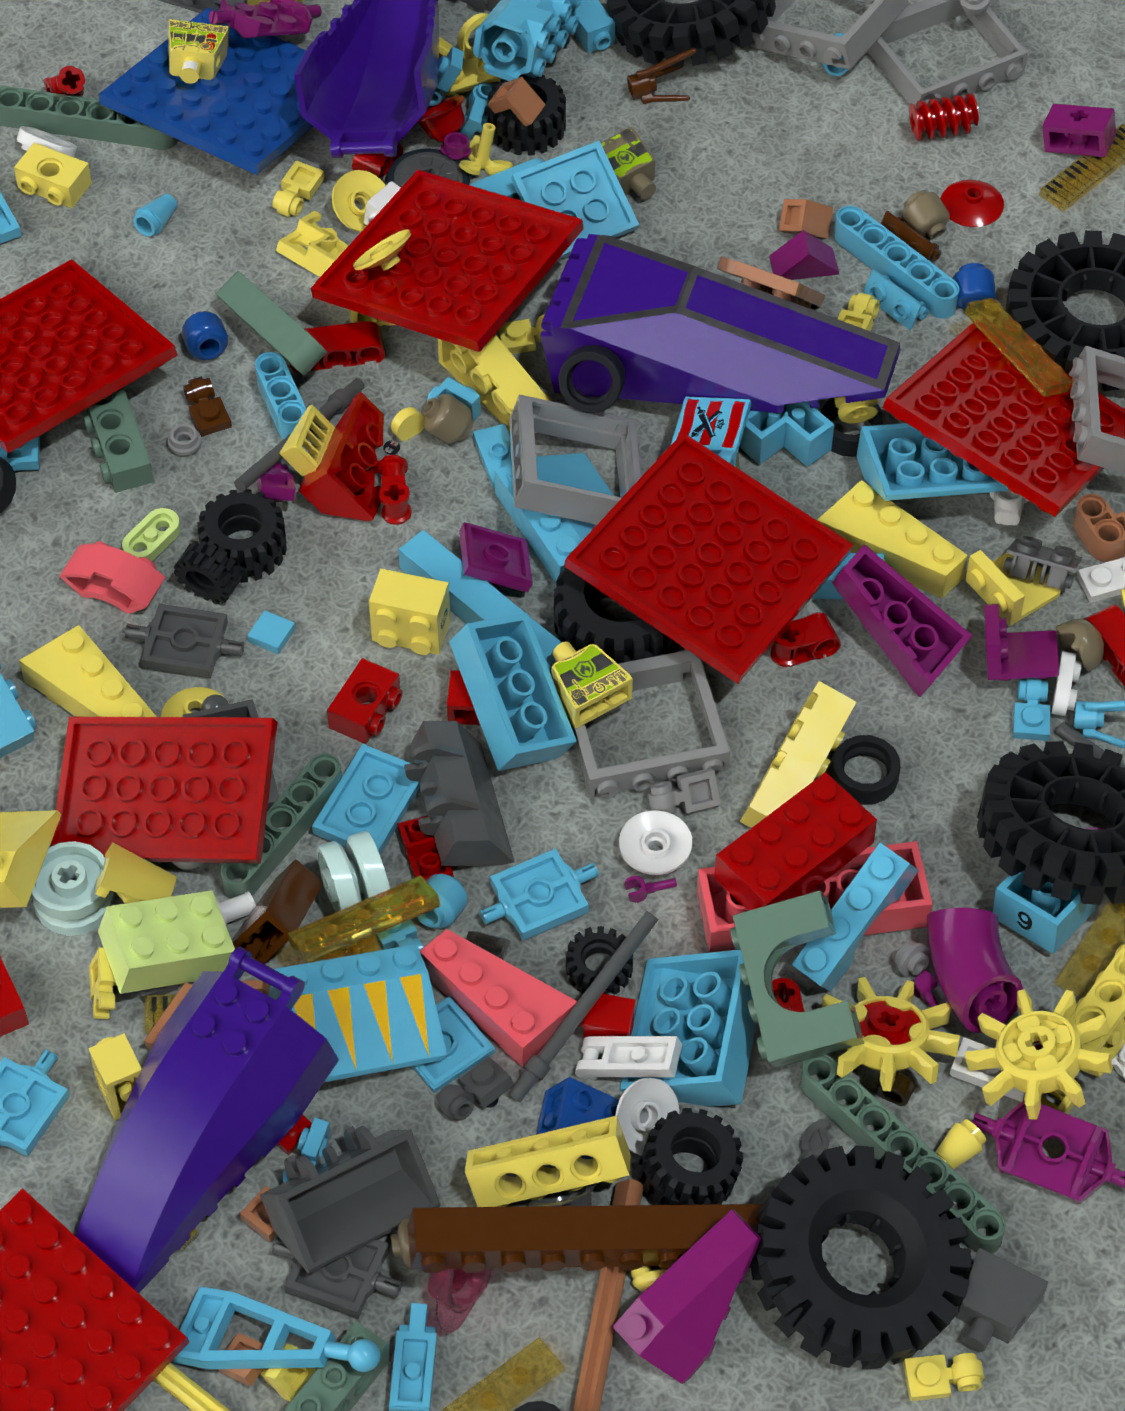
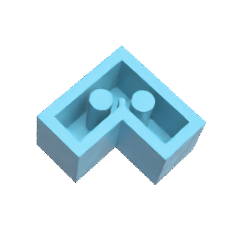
[739,402,834,467]

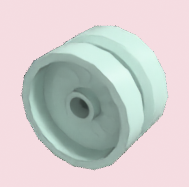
[316,830,392,924]
[31,841,115,936]

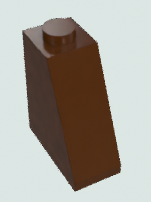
[232,859,323,964]

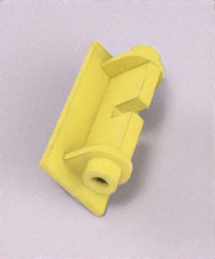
[445,57,501,96]

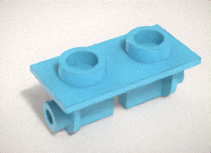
[863,269,929,330]

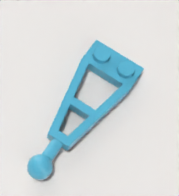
[172,1286,380,1372]

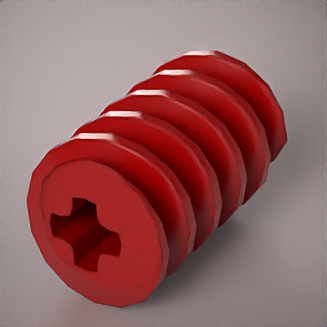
[909,93,979,141]

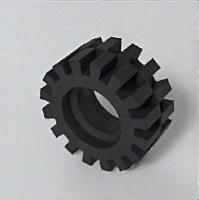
[174,541,242,604]
[566,926,633,995]

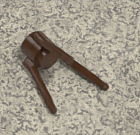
[627,48,697,104]

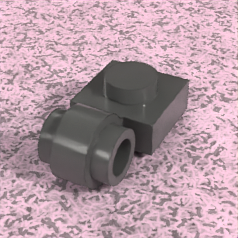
[437,1056,514,1120]

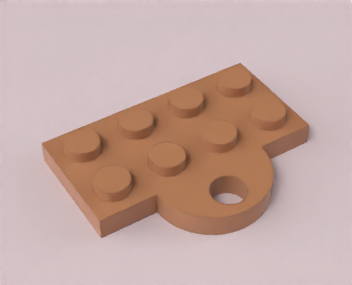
[717,256,825,309]

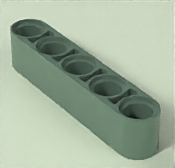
[215,271,327,376]
[220,753,342,899]

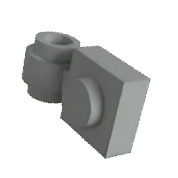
[648,768,721,814]

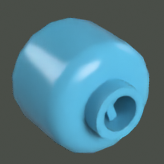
[413,874,468,929]

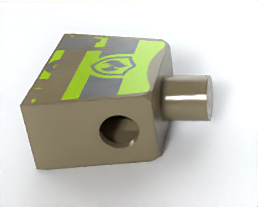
[601,127,656,200]

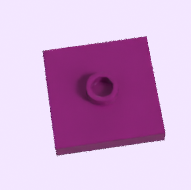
[459,522,533,593]

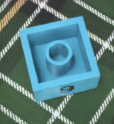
[993,871,1097,954]

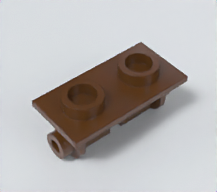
[881,211,941,262]

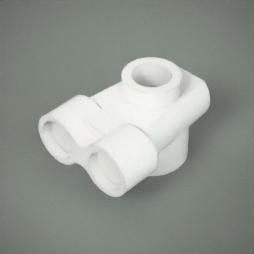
[990,491,1029,525]

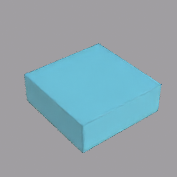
[247,610,296,654]

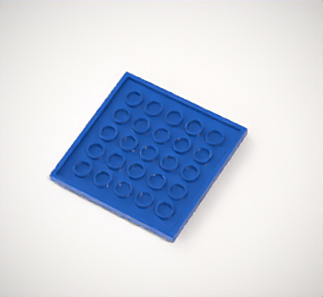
[99,7,313,175]

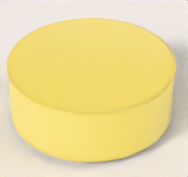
[391,407,424,442]

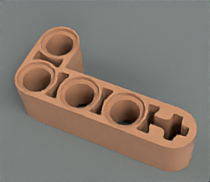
[1073,494,1125,562]

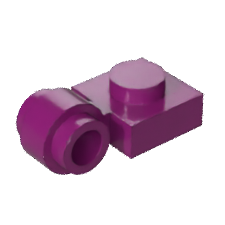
[257,460,296,502]

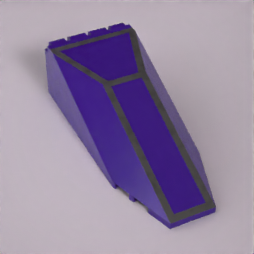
[540,234,901,413]

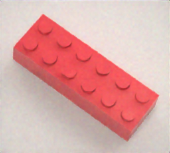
[697,841,933,953]

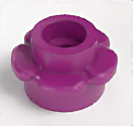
[440,132,471,161]

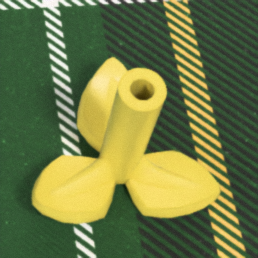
[458,123,513,176]

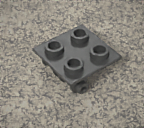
[1003,536,1083,590]

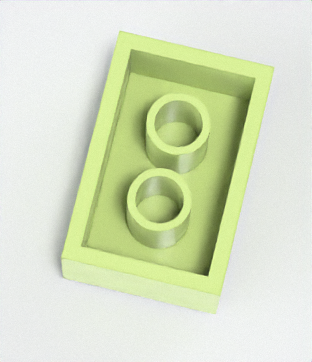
[98,890,235,994]

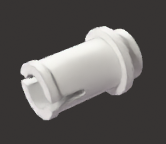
[216,891,256,927]

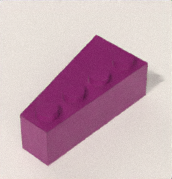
[832,544,973,697]

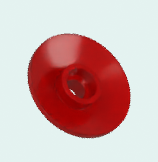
[941,179,1004,227]

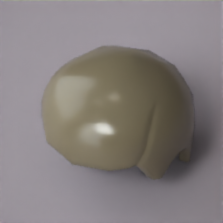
[1056,619,1104,671]

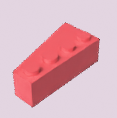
[420,929,578,1068]

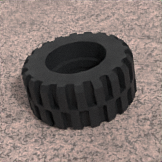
[554,567,681,664]

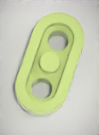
[122,508,181,561]

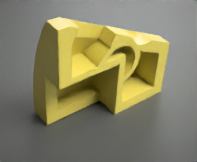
[276,211,348,277]
[95,842,177,904]

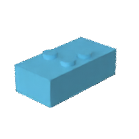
[449,613,577,771]

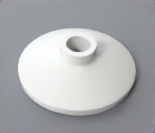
[619,810,692,875]
[615,1078,679,1155]

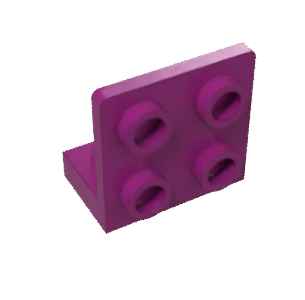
[984,604,1059,681]

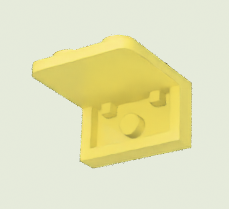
[965,550,1061,627]

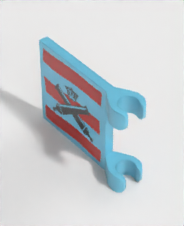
[671,397,751,467]

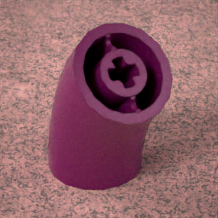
[927,908,1023,1033]

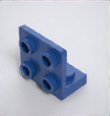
[536,1077,619,1159]

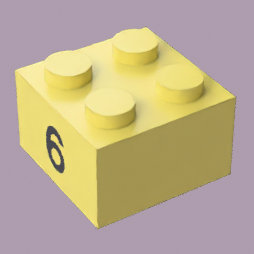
[369,568,450,655]

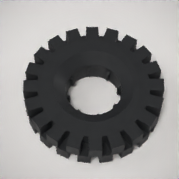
[606,0,776,67]
[1004,230,1125,391]
[977,741,1125,905]
[750,1145,971,1369]

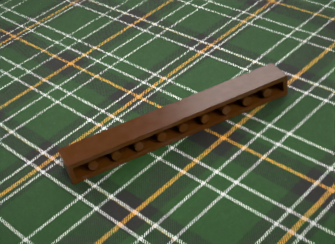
[407,1204,762,1273]

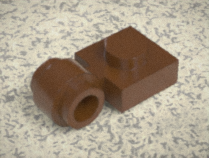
[183,376,232,437]

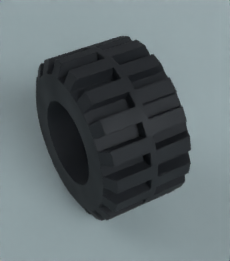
[487,74,566,156]
[197,489,287,583]
[639,1108,743,1205]

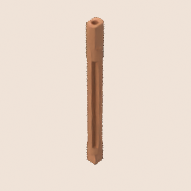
[573,1179,643,1411]

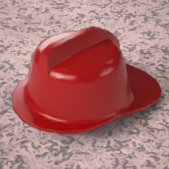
[417,95,465,142]

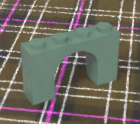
[730,891,864,1068]

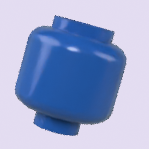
[952,263,996,314]
[182,311,228,360]

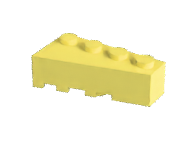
[438,334,552,433]
[817,480,968,598]
[19,625,157,717]
[740,681,856,828]

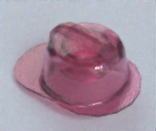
[427,1268,492,1333]

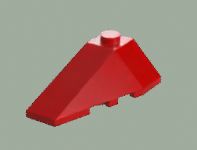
[299,392,384,522]

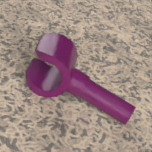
[624,876,677,903]
[914,971,939,1008]

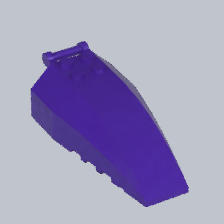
[294,0,439,158]
[75,947,339,1293]

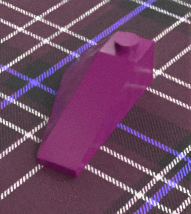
[613,1210,761,1384]

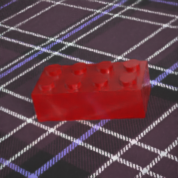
[714,772,877,911]

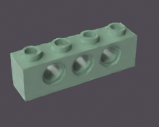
[82,387,154,493]
[284,1321,390,1411]

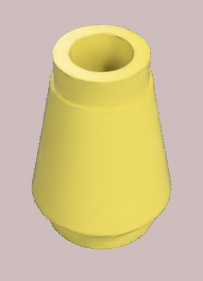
[935,1119,987,1170]

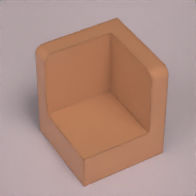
[487,77,546,126]
[779,199,833,239]

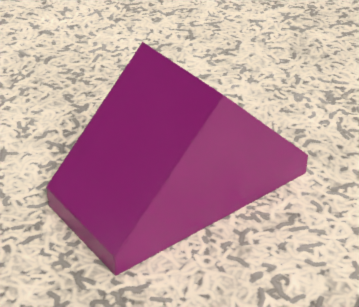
[769,230,839,280]

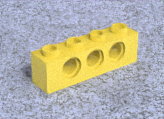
[1069,943,1125,1077]
[465,1116,631,1207]

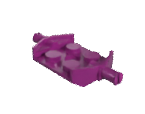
[209,0,322,38]
[972,1101,1125,1204]

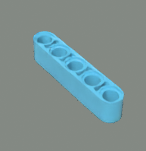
[834,205,959,319]

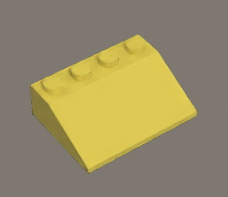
[0,810,62,908]

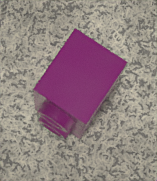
[1042,103,1116,157]

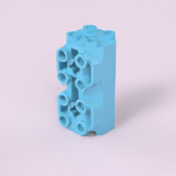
[473,0,582,81]

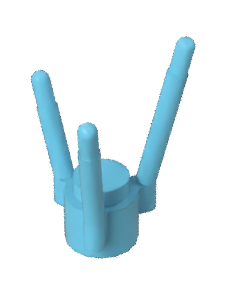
[1074,700,1125,748]

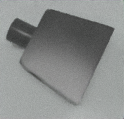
[958,1248,1048,1352]

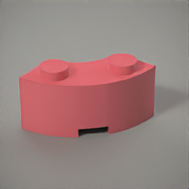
[59,541,165,614]

